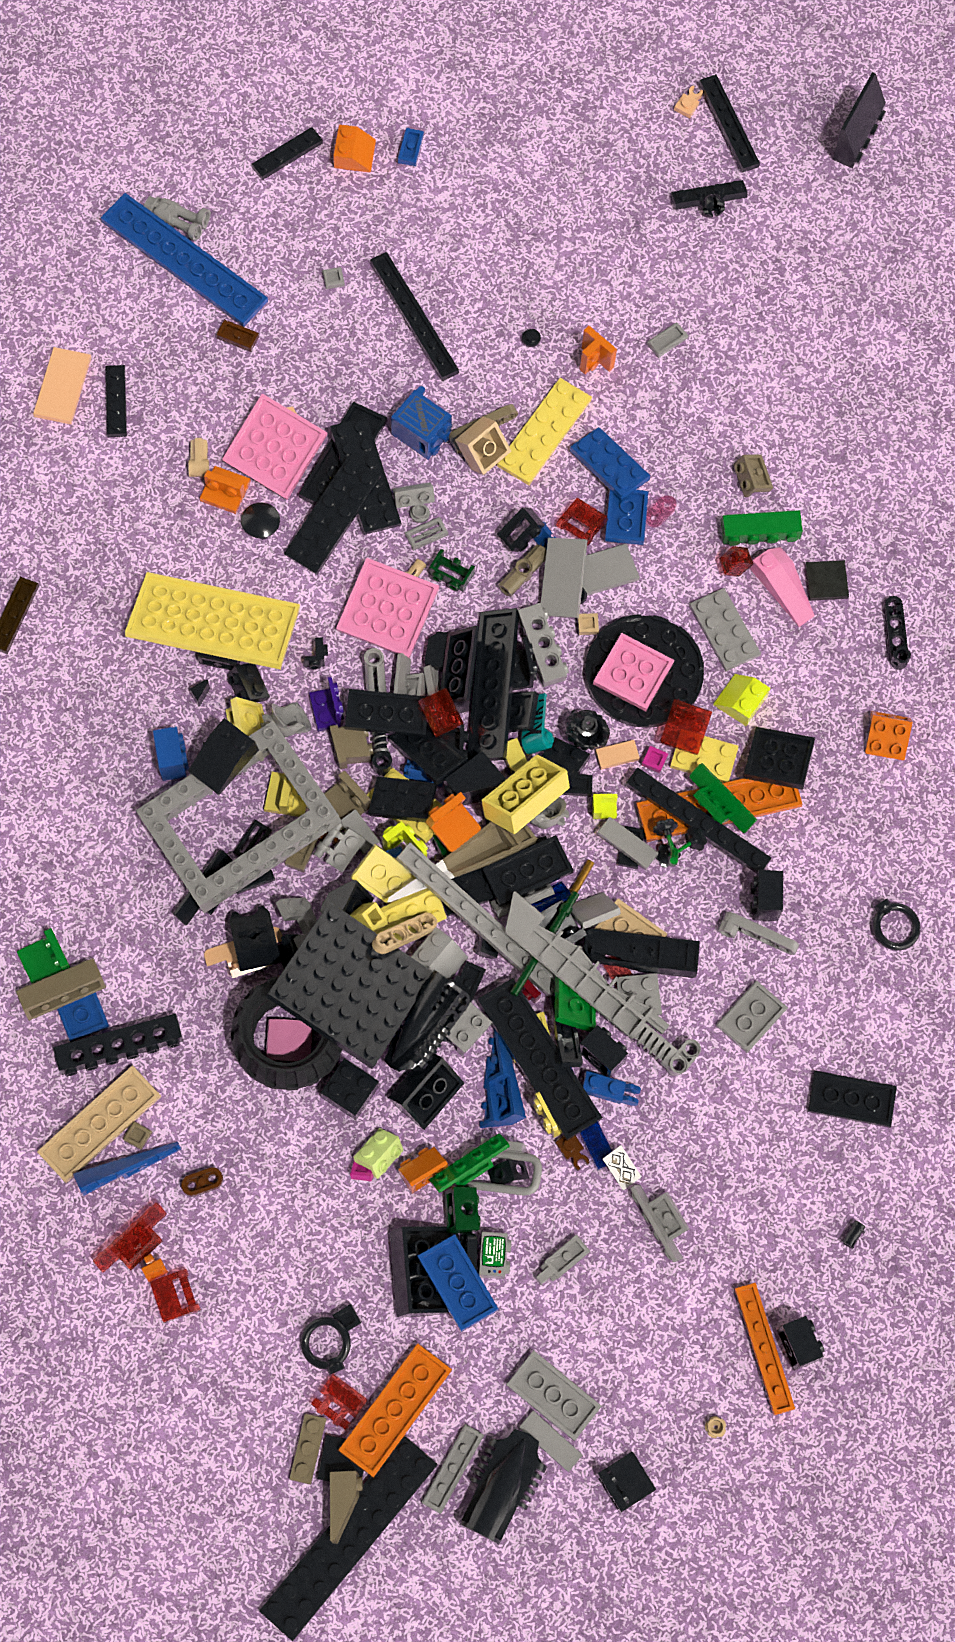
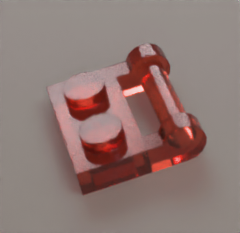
[556,497,608,546]
[150,1269,201,1324]

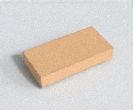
[595,740,640,770]

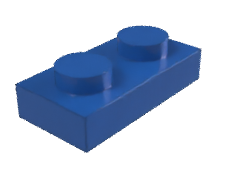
[398,128,424,167]

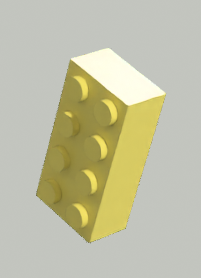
[482,754,570,834]

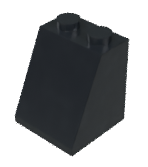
[443,751,506,806]

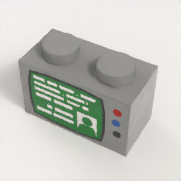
[479,1232,511,1279]

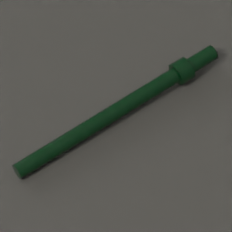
[510,891,579,997]

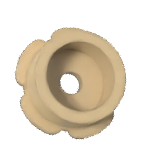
[705,1416,726,1438]

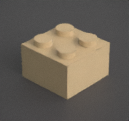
[455,416,511,475]

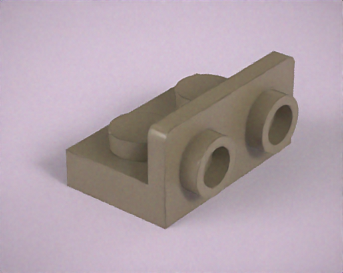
[733,454,773,497]

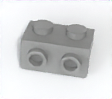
[392,482,435,508]

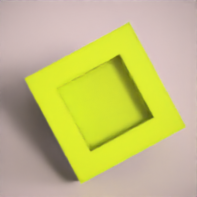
[592,794,618,819]

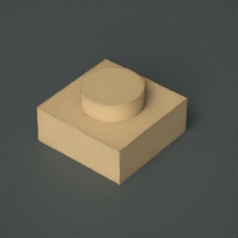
[578,613,599,635]

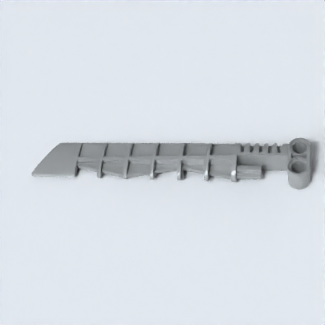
[505,892,701,1076]

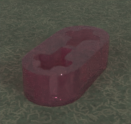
[646,495,677,528]

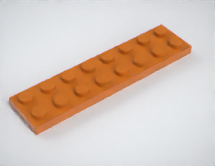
[636,779,803,843]

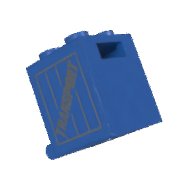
[391,386,452,460]

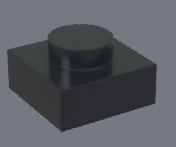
[332,1304,362,1331]

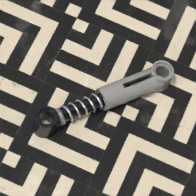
[364,648,393,776]

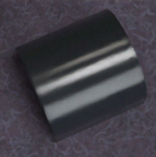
[476,936,498,959]

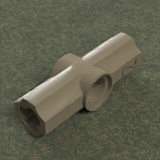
[498,544,547,597]

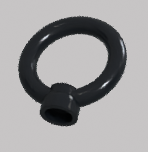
[873,898,921,951]
[301,1317,351,1375]

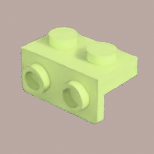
[353,1128,403,1179]

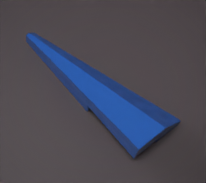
[479,1024,526,1128]
[73,1142,181,1196]

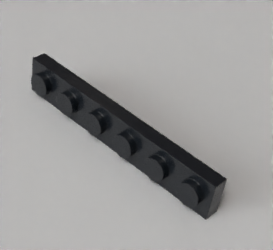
[699,74,760,173]

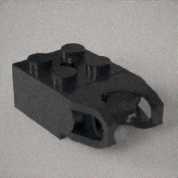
[229,904,281,972]

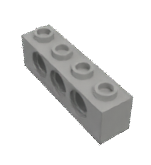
[518,603,569,688]

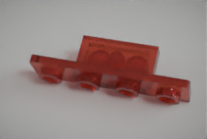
[93,1202,167,1273]

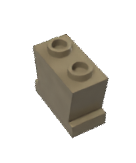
[330,725,373,770]

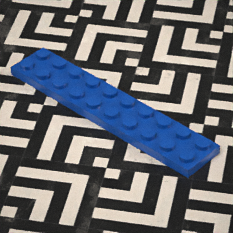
[100,193,268,327]

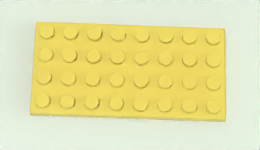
[125,572,300,670]

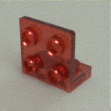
[660,699,712,755]

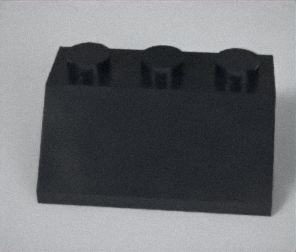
[388,1054,464,1130]

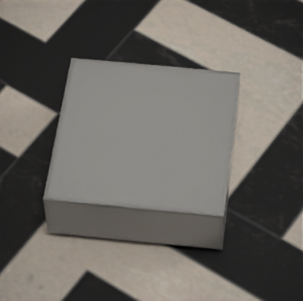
[323,267,345,289]

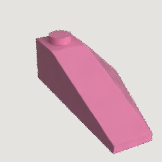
[750,547,815,627]

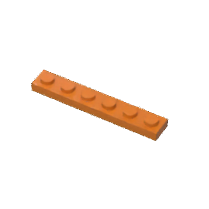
[734,1282,795,1416]

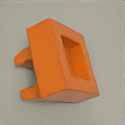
[141,1254,168,1282]

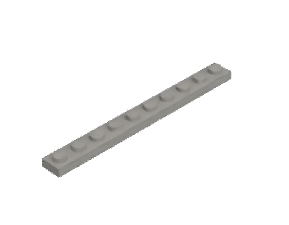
[396,843,555,997]

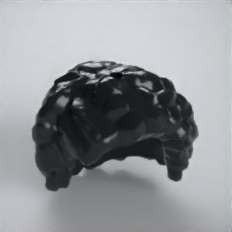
[565,709,610,751]

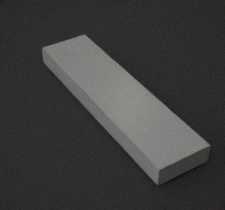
[422,1424,484,1514]

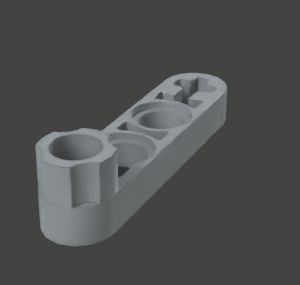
[718,912,799,955]

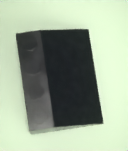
[833,72,886,169]
[390,1226,459,1317]

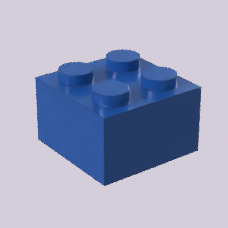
[153,726,189,781]

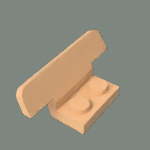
[204,927,282,978]

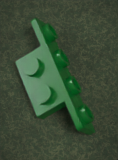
[689,763,757,833]
[429,1133,510,1193]

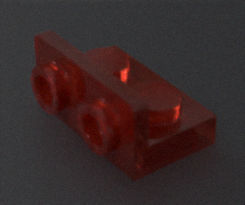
[418,688,463,737]

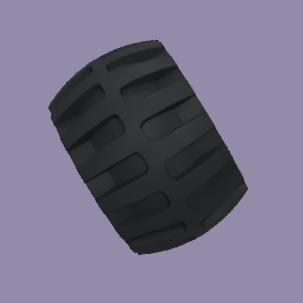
[231,977,343,1091]

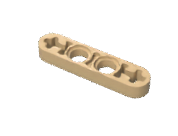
[372,912,437,954]

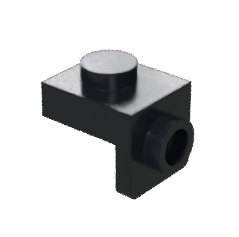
[304,637,328,670]

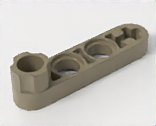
[449,404,518,454]

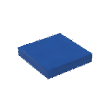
[57,992,110,1042]

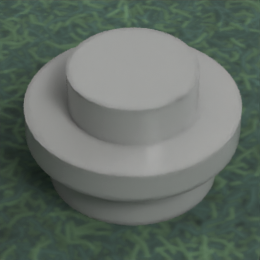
[410,504,430,523]

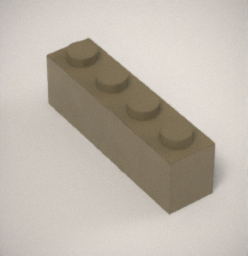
[16,958,106,1021]

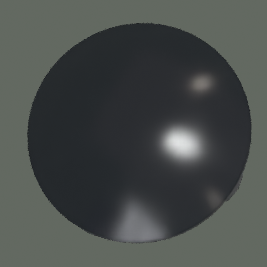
[241,502,280,540]

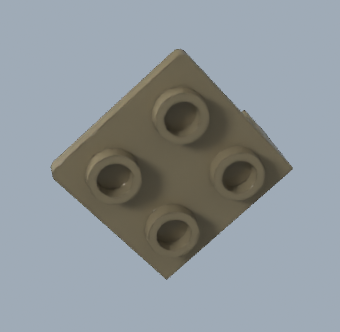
[324,770,371,831]

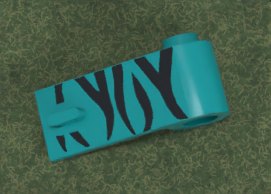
[522,693,554,755]

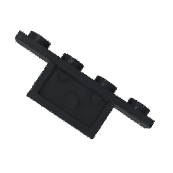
[173,849,233,925]

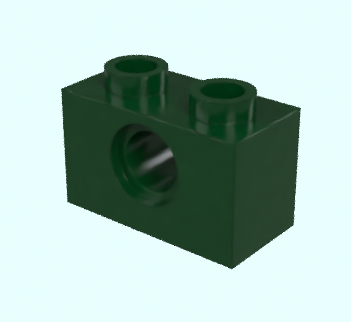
[444,1187,481,1234]

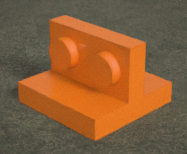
[580,325,617,374]
[200,466,251,514]

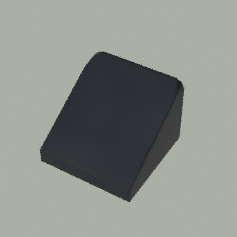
[190,680,210,707]

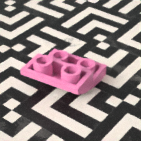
[266,1019,312,1063]

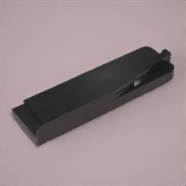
[583,929,700,978]

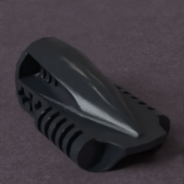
[384,969,471,1072]
[459,1429,547,1546]

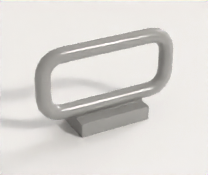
[460,1138,542,1196]

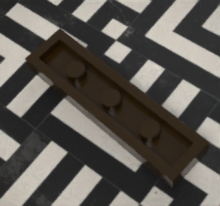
[0,577,39,654]

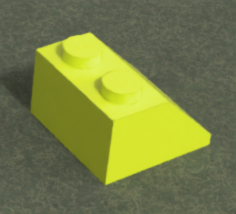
[713,674,771,726]

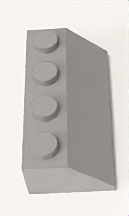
[408,927,468,1013]

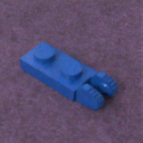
[582,1071,641,1106]

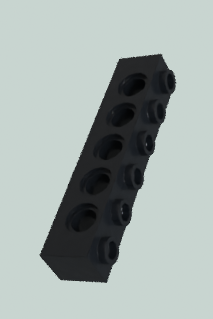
[53,1013,184,1077]

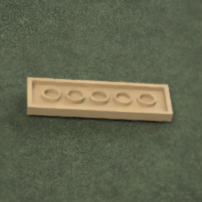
[37,1065,161,1183]

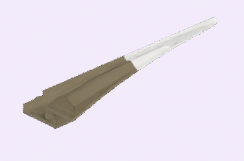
[387,821,537,902]

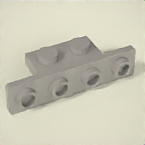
[394,653,426,696]
[631,1185,689,1262]

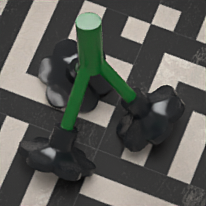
[653,819,707,868]

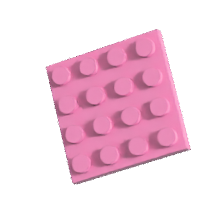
[222,394,328,500]
[336,558,440,658]

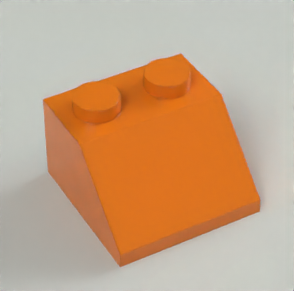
[334,124,376,173]
[398,1147,448,1194]

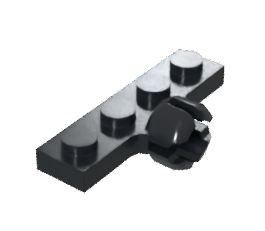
[671,180,748,217]

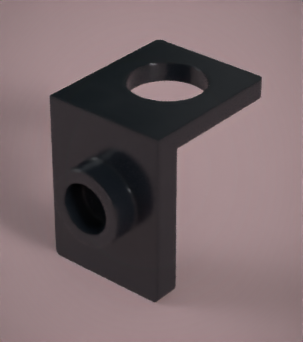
[488,1159,529,1185]

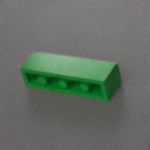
[721,510,803,546]

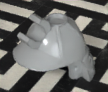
[260,702,312,737]
[530,797,569,829]

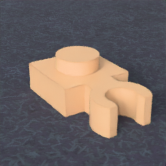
[674,86,703,118]

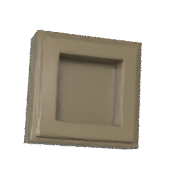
[123,1121,153,1151]

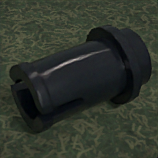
[841,1220,866,1249]

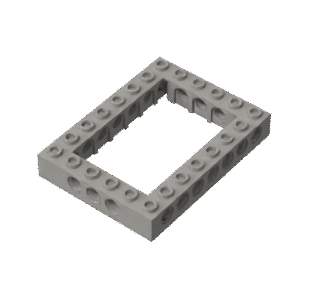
[136,721,342,914]

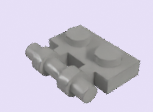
[314,823,365,872]

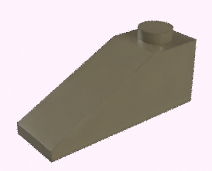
[330,1471,363,1544]

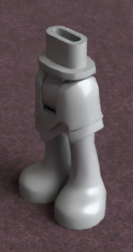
[144,196,211,241]

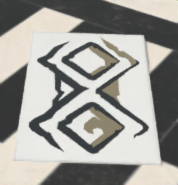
[603,1145,641,1191]

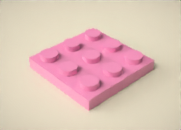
[593,633,674,712]

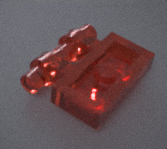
[311,1374,368,1430]

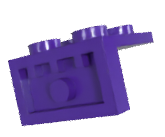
[309,677,344,732]

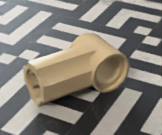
[189,438,209,477]

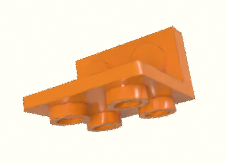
[865,711,913,760]

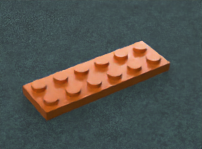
[338,1343,452,1478]

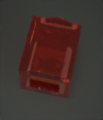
[719,546,753,577]

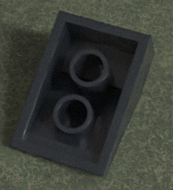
[188,718,259,795]

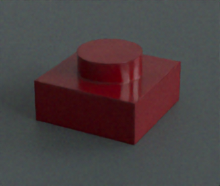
[521,980,541,1004]

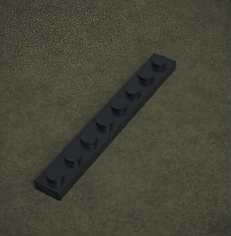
[370,252,459,381]
[626,767,772,874]

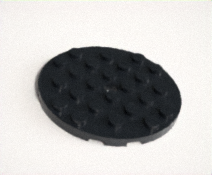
[585,614,704,728]

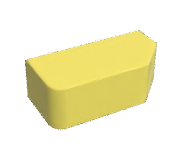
[505,738,528,774]

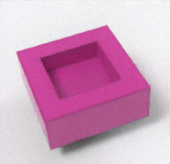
[642,746,668,773]
[350,1160,373,1181]

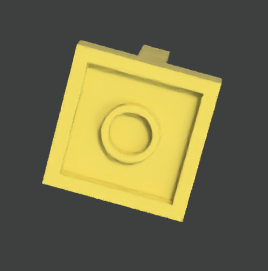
[226,697,264,736]
[264,772,306,817]

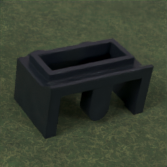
[497,507,545,552]

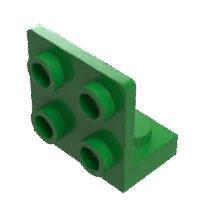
[17,928,71,984]

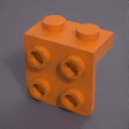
[425,792,481,852]

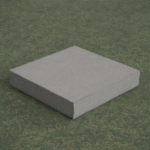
[571,892,621,929]

